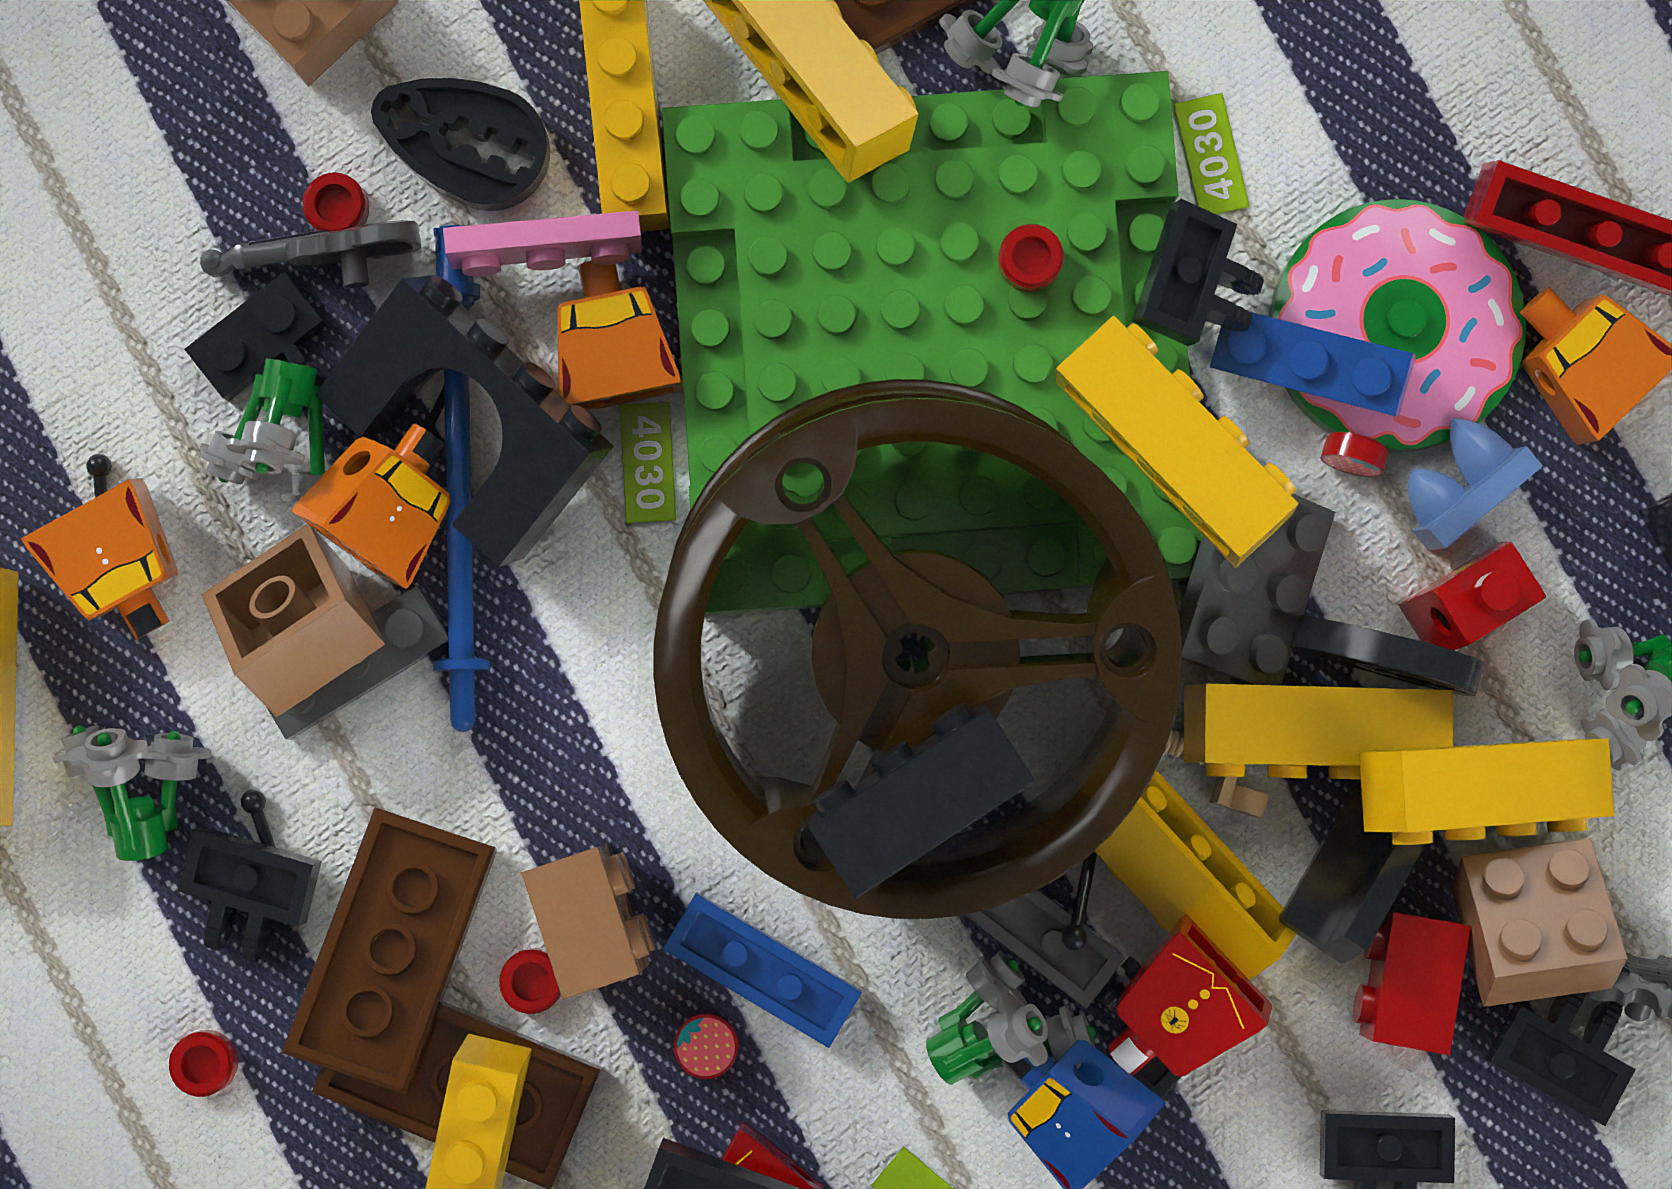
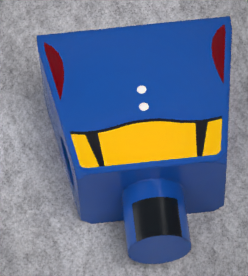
[1001,1040,1166,1189]

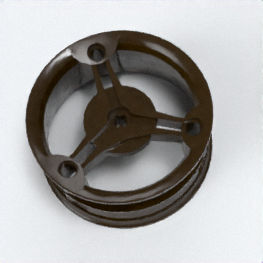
[653,379,1182,919]

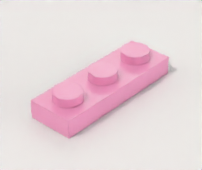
[443,211,642,276]

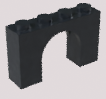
[315,275,614,568]

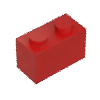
[1353,910,1471,1055]

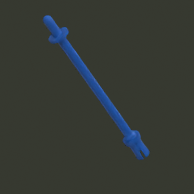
[433,225,490,732]

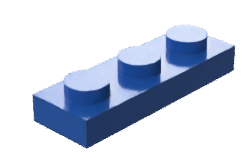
[1209,311,1416,417]
[663,892,862,1048]

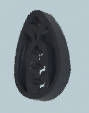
[371,78,550,211]
[1291,615,1484,696]

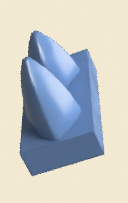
[1408,418,1543,550]

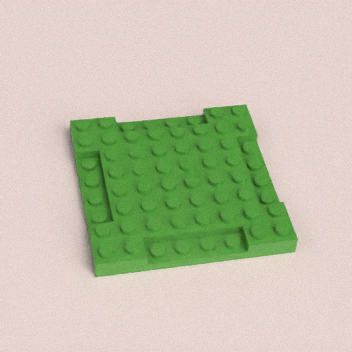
[662,71,1203,616]

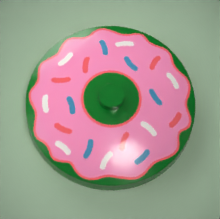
[1269,199,1526,453]

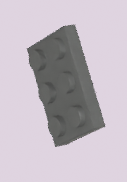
[1179,494,1336,686]

